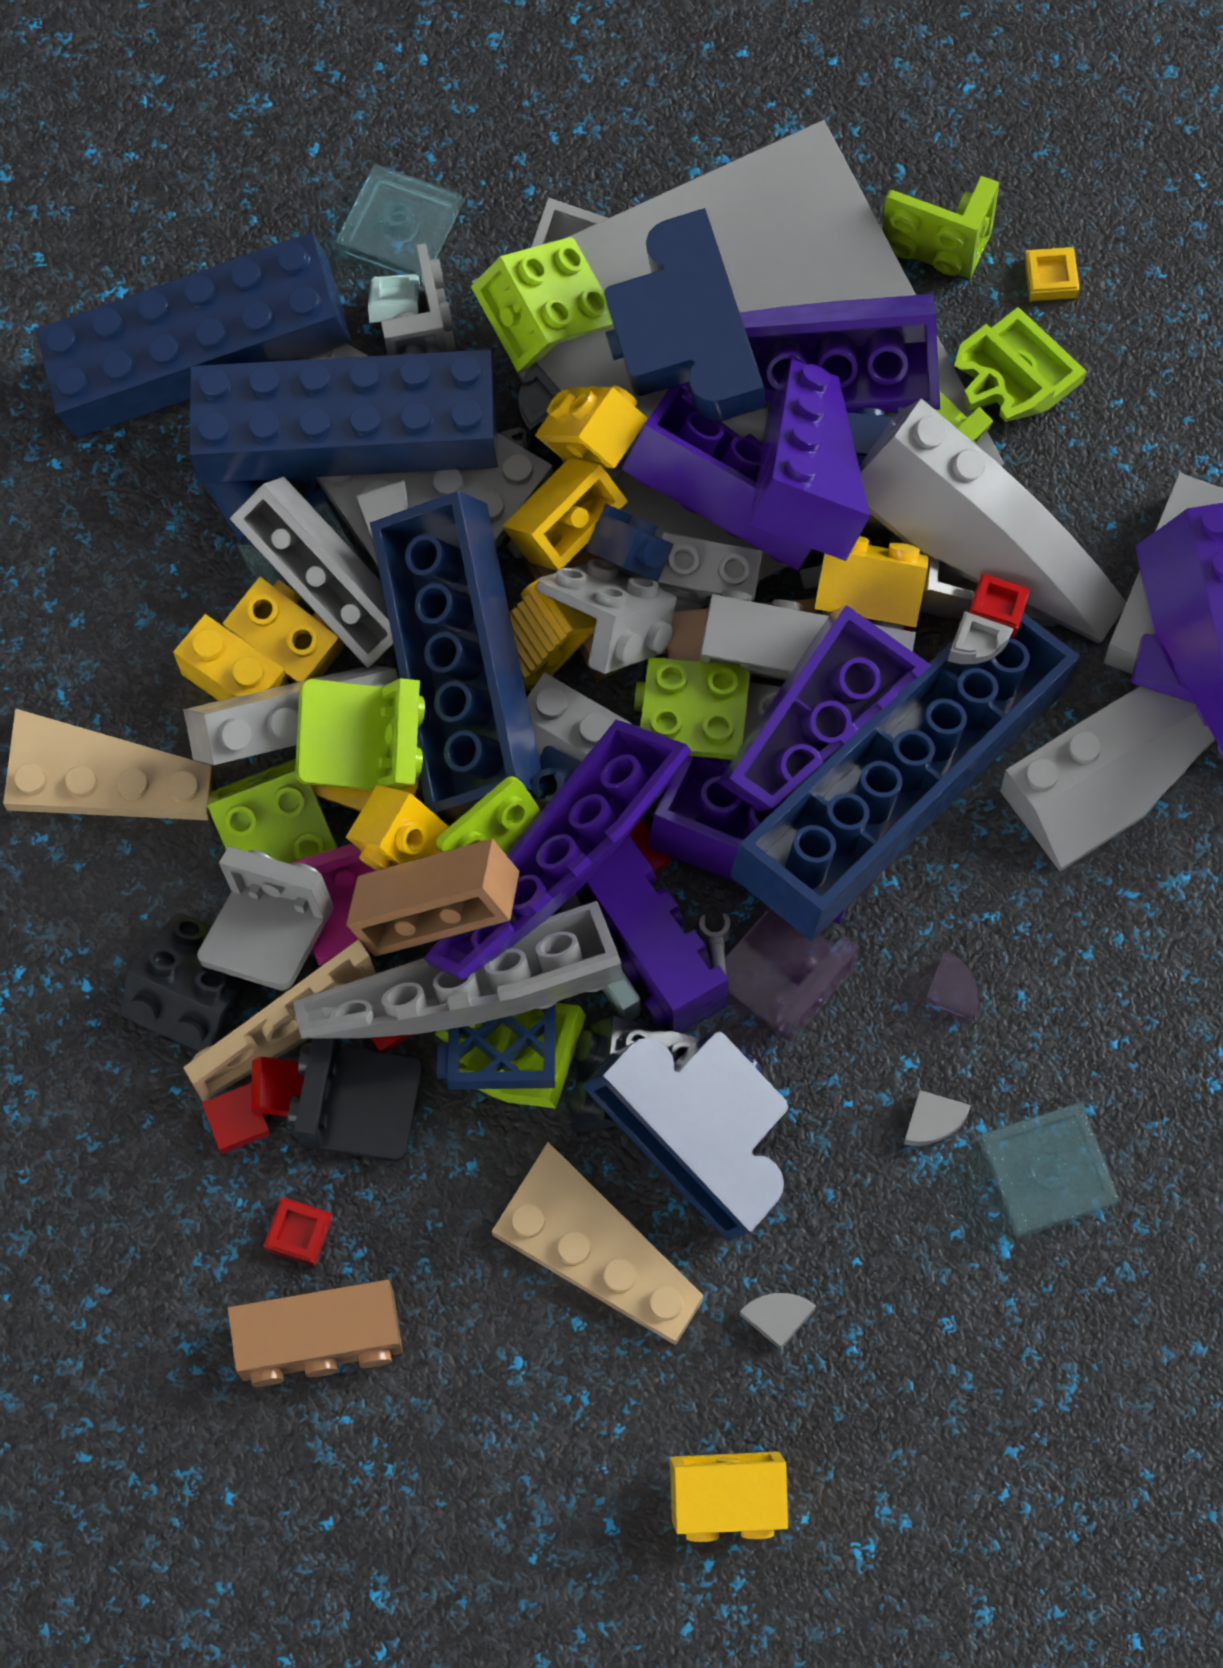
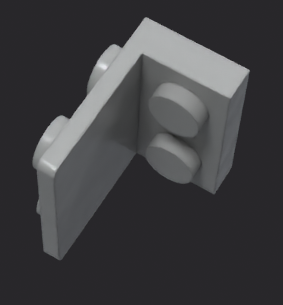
[381,243,456,355]

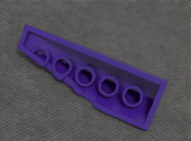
[667,294,941,413]
[1136,503,1223,758]
[424,719,691,980]

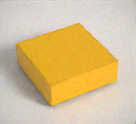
[1024,247,1080,302]

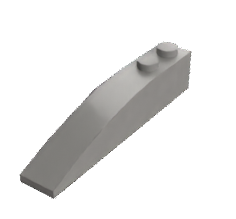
[859,398,1126,643]
[1000,686,1215,872]
[293,901,623,1038]

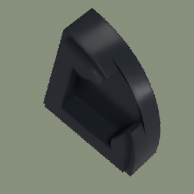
[517,362,561,434]

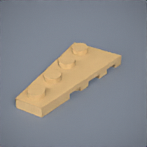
[3,709,214,820]
[183,939,376,1101]
[492,1142,703,1345]

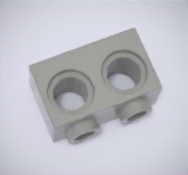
[654,532,763,606]

